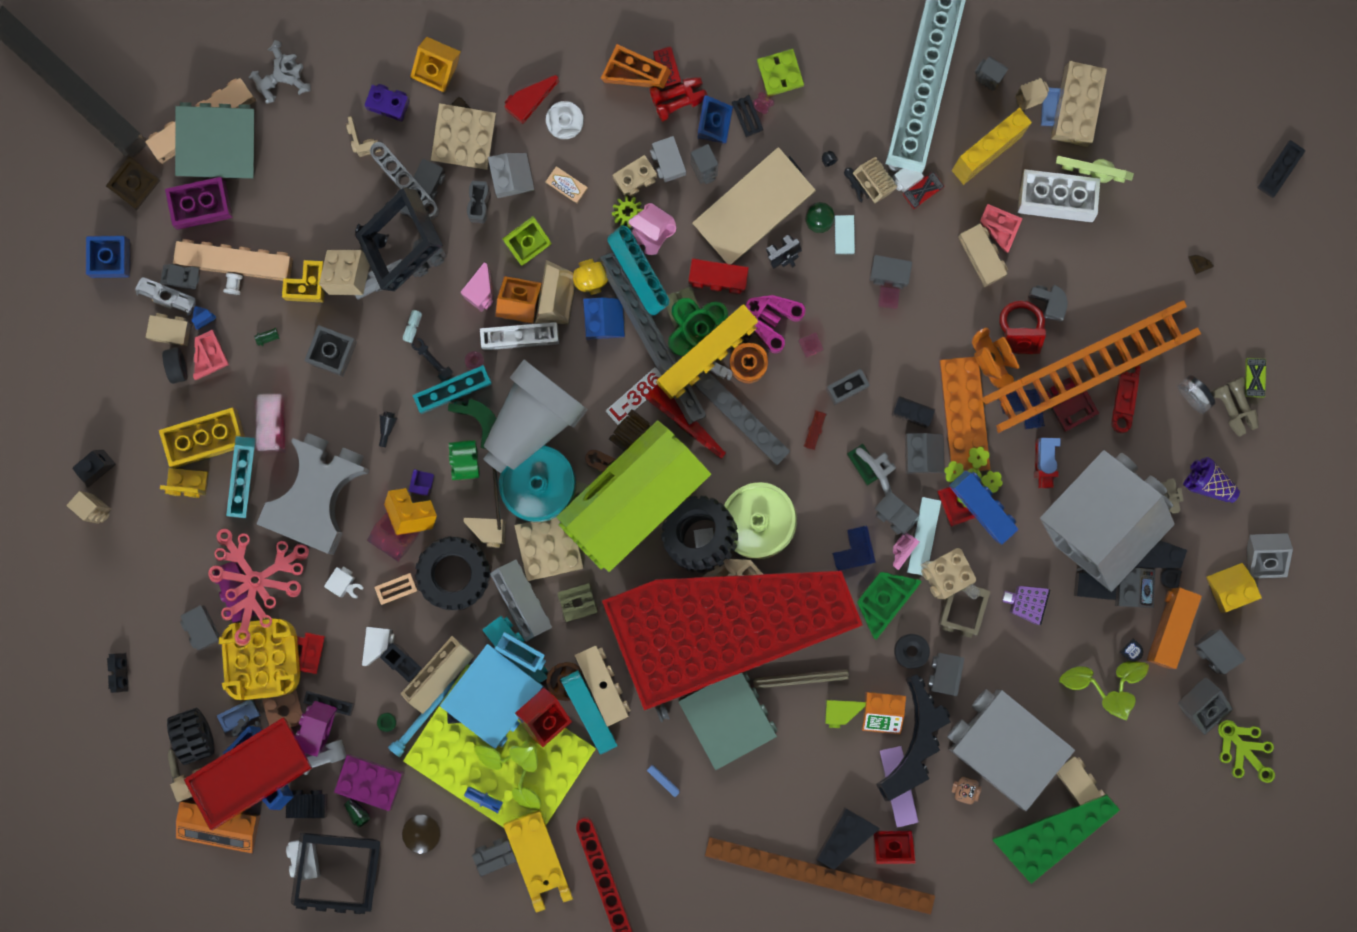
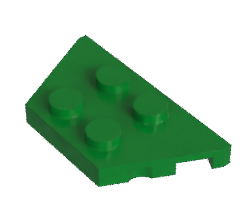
[857,572,922,640]

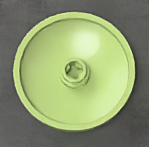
[724,482,797,559]

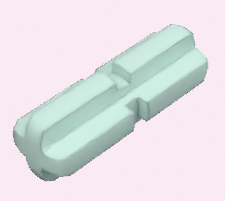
[403,310,422,343]

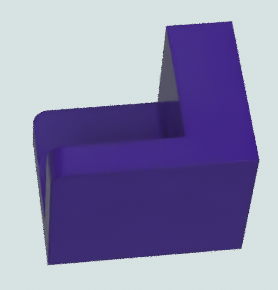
[409,469,434,497]

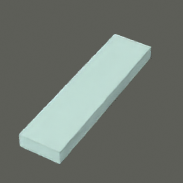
[907,497,941,576]

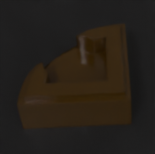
[1188,255,1214,275]

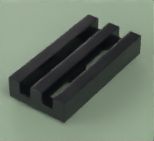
[732,95,764,137]

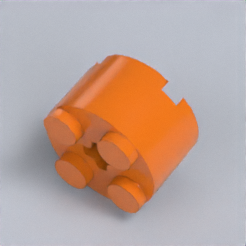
[729,343,768,384]

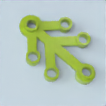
[1218,720,1275,783]

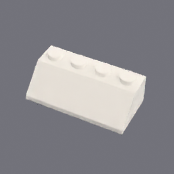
[1017,169,1100,222]

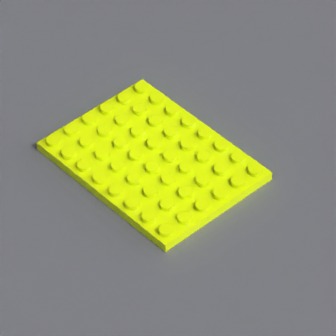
[403,664,596,828]

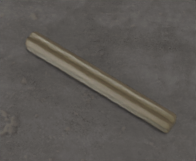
[753,669,849,688]

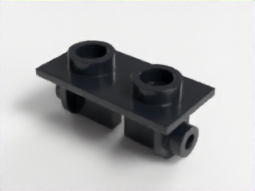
[107,653,129,693]

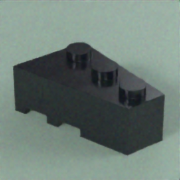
[1134,540,1187,569]

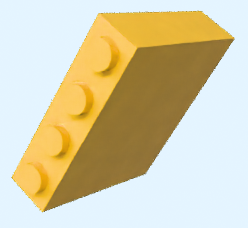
[952,108,1032,185]

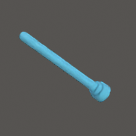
[388,680,455,757]

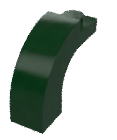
[448,399,497,449]

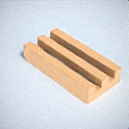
[374,573,418,605]

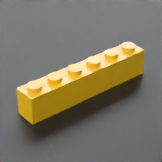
[656,304,759,399]

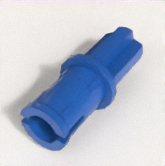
[464,787,503,814]

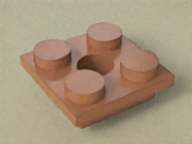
[262,689,303,727]

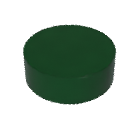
[377,712,397,732]

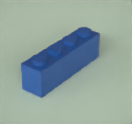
[949,470,1019,545]

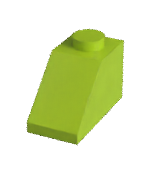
[825,700,866,728]

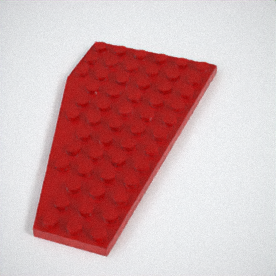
[602,571,863,710]

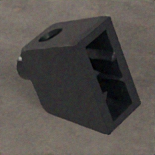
[72,450,116,488]

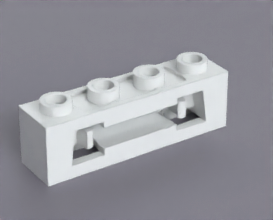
[480,322,559,350]

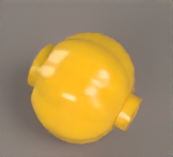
[572,259,608,295]

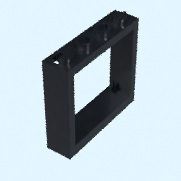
[356,188,443,292]
[291,832,380,914]

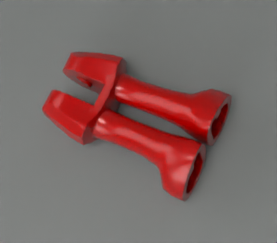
[649,77,708,122]

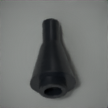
[379,411,398,447]

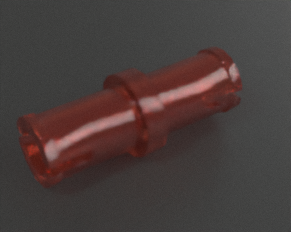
[803,410,827,450]

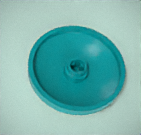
[499,446,576,522]

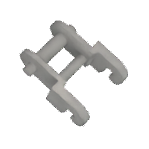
[710,362,732,380]

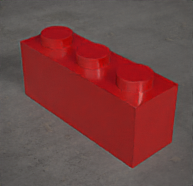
[688,258,749,295]

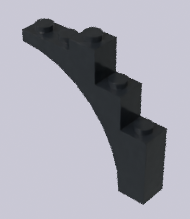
[876,674,951,801]

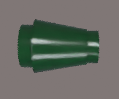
[344,799,371,828]

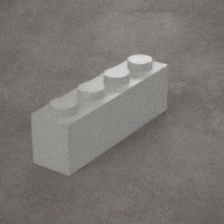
[490,560,552,641]

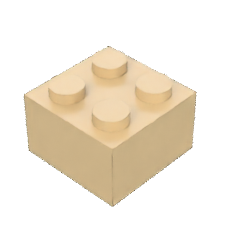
[319,250,370,295]

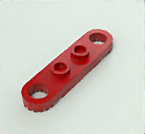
[1111,358,1141,433]

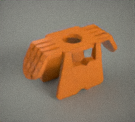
[972,328,1019,389]

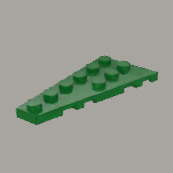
[992,794,1120,884]

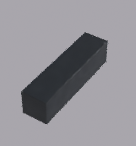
[303,691,354,716]

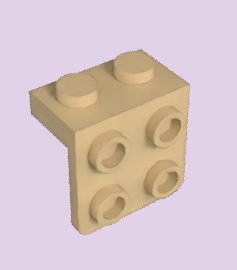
[921,548,976,599]

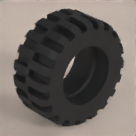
[661,495,738,573]
[415,536,491,610]

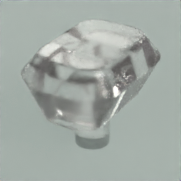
[965,584,980,599]

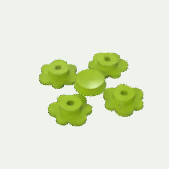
[944,447,1003,507]

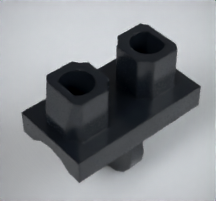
[766,235,802,269]

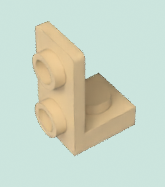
[346,116,382,157]

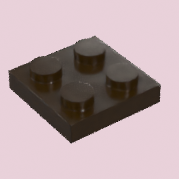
[106,157,161,210]

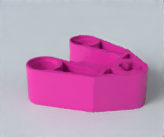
[746,295,805,353]

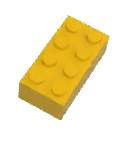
[159,407,245,469]

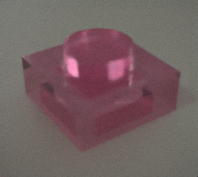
[878,287,900,309]
[798,332,824,358]

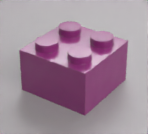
[296,701,337,757]

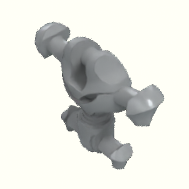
[248,40,311,104]

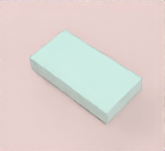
[835,215,855,254]

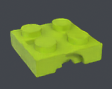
[757,49,804,97]

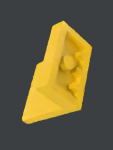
[160,468,208,498]

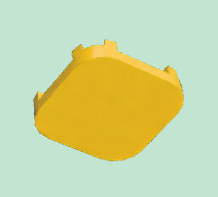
[219,618,300,700]

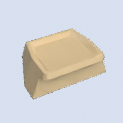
[535,260,575,324]

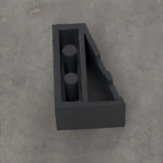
[816,807,880,869]

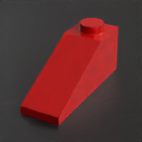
[504,75,559,124]

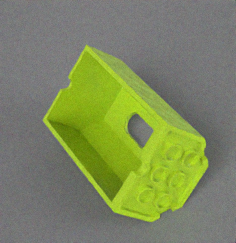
[557,420,711,572]

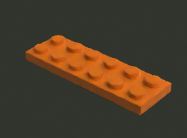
[939,357,990,473]

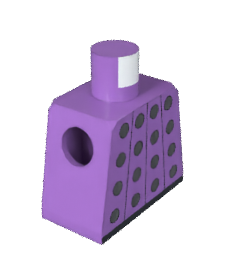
[1002,586,1051,625]

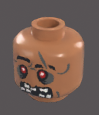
[952,776,982,805]

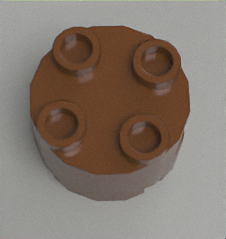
[546,662,586,701]

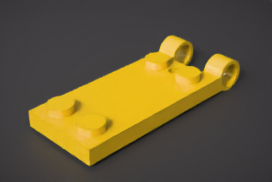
[503,810,573,913]

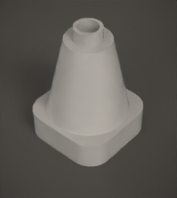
[483,360,588,473]

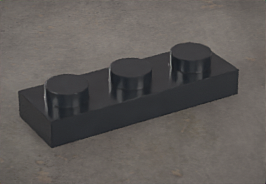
[1257,140,1306,198]

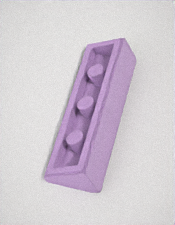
[880,746,919,827]

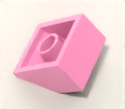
[460,262,493,312]

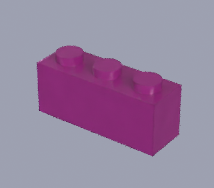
[213,562,256,623]

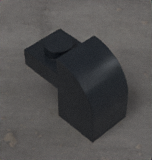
[380,642,422,682]

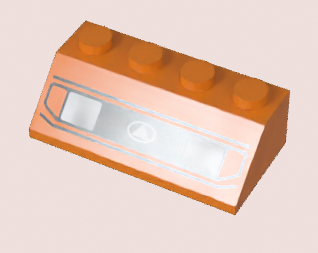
[176,800,260,853]

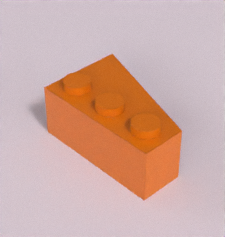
[600,44,671,89]

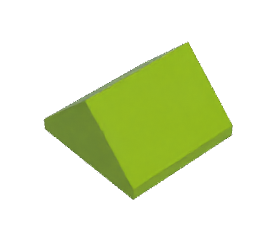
[502,216,552,266]

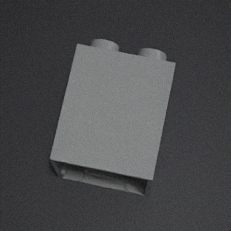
[1040,450,1175,592]

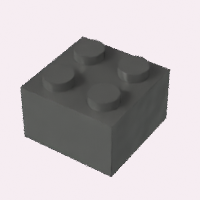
[304,325,357,377]

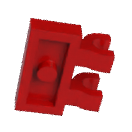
[297,632,325,674]

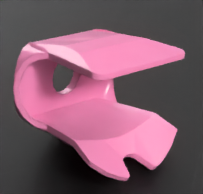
[628,203,676,255]

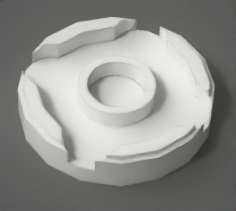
[546,101,583,139]

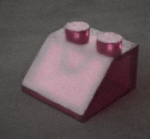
[367,512,421,562]

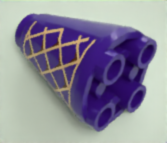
[1183,457,1240,503]

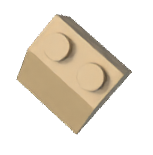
[464,518,506,548]

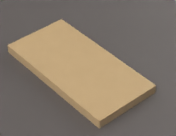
[693,147,816,265]

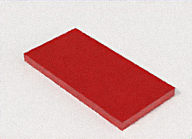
[184,717,312,831]

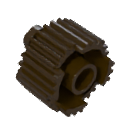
[609,409,651,452]

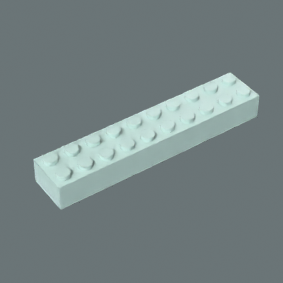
[885,0,966,173]

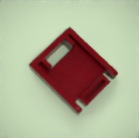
[1045,377,1099,432]

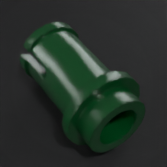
[254,328,280,347]

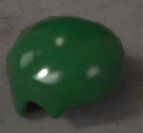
[805,202,835,233]

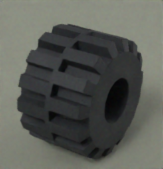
[167,708,214,765]

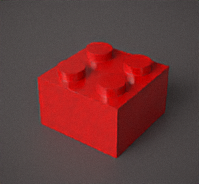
[515,688,572,747]

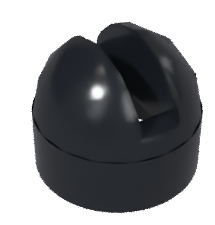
[821,151,838,167]

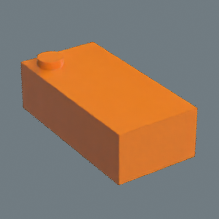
[1146,588,1202,669]

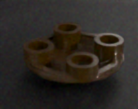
[402,815,441,854]

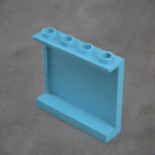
[440,644,544,749]

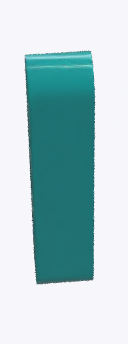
[608,225,670,315]
[561,670,618,755]

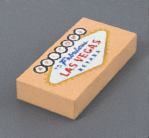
[546,166,588,204]

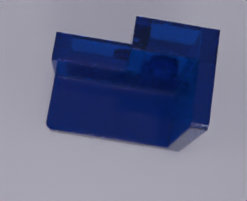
[998,389,1045,430]
[832,525,876,571]

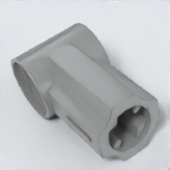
[306,740,347,768]

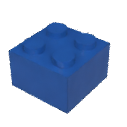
[86,236,130,278]

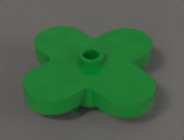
[668,298,728,356]

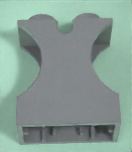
[257,433,369,555]

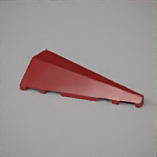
[645,384,726,459]

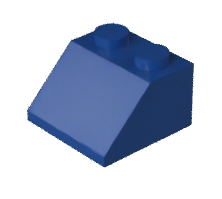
[583,298,625,340]

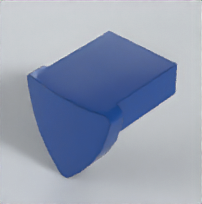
[191,306,216,330]

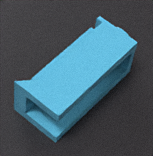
[495,632,546,672]

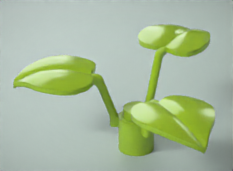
[1059,661,1149,720]
[474,741,541,810]

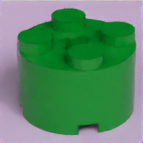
[449,440,480,481]

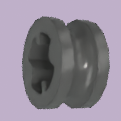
[655,703,670,722]

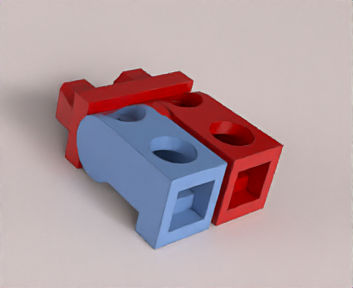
[1034,438,1061,489]

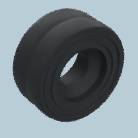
[162,347,188,384]
[894,634,930,669]

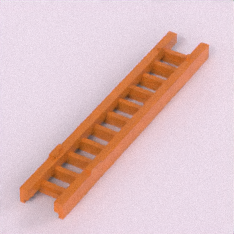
[981,300,1201,433]

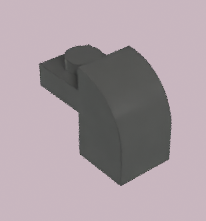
[160,264,200,289]
[1028,285,1068,322]

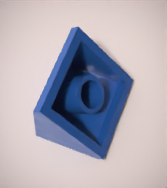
[697,96,733,143]

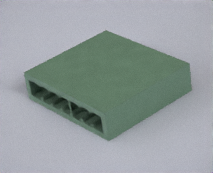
[175,102,254,178]
[678,671,778,770]

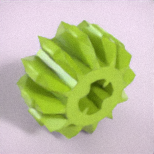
[612,196,644,229]

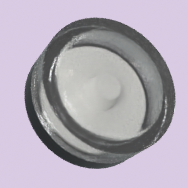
[1178,375,1215,414]

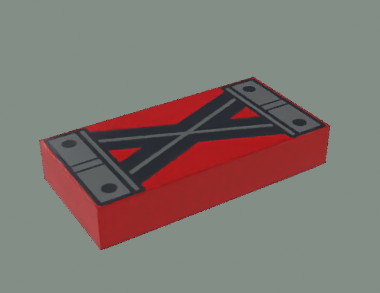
[903,171,945,209]

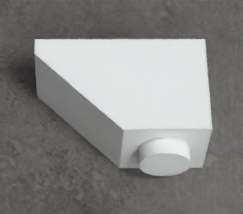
[362,627,395,666]

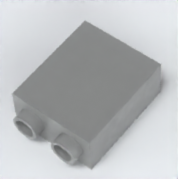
[947,689,1075,811]

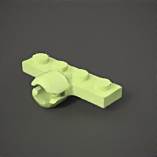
[1056,156,1134,183]

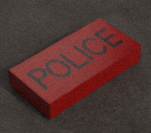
[653,46,682,89]

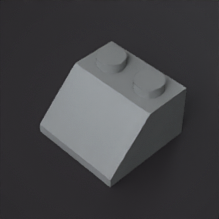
[488,153,535,198]
[1247,534,1293,578]

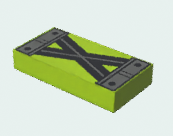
[1245,358,1266,398]

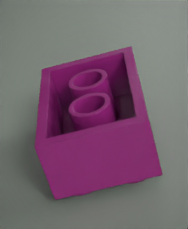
[165,177,233,230]
[334,754,404,811]

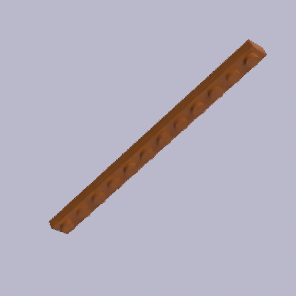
[705,837,935,915]

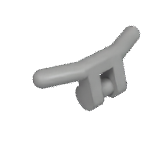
[856,448,896,495]

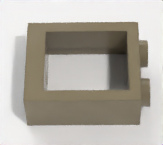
[938,585,990,638]

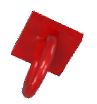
[999,301,1046,354]

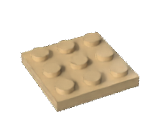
[430,103,496,170]
[514,517,584,581]

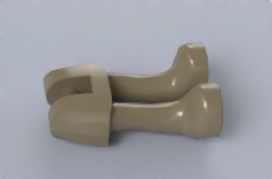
[1210,377,1259,437]

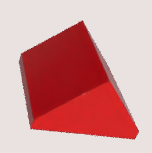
[873,831,916,864]

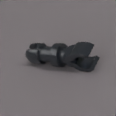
[844,167,869,203]

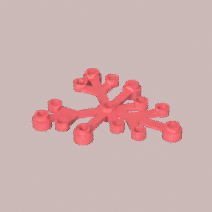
[208,529,309,646]

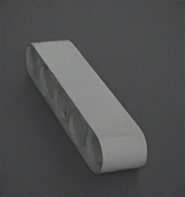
[370,142,439,220]

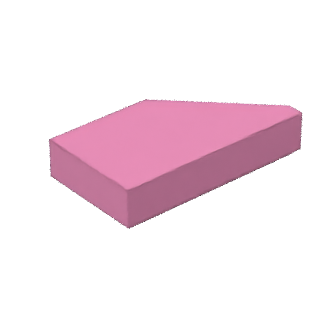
[893,533,920,570]

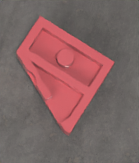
[979,204,1023,253]
[193,330,229,380]

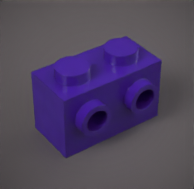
[364,84,410,122]

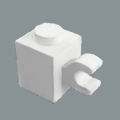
[888,165,924,193]
[324,566,364,598]

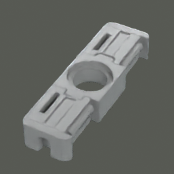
[135,277,196,316]

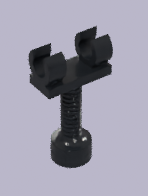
[411,338,453,382]

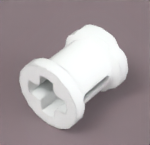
[223,273,243,295]

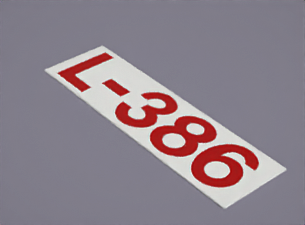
[606,367,661,425]

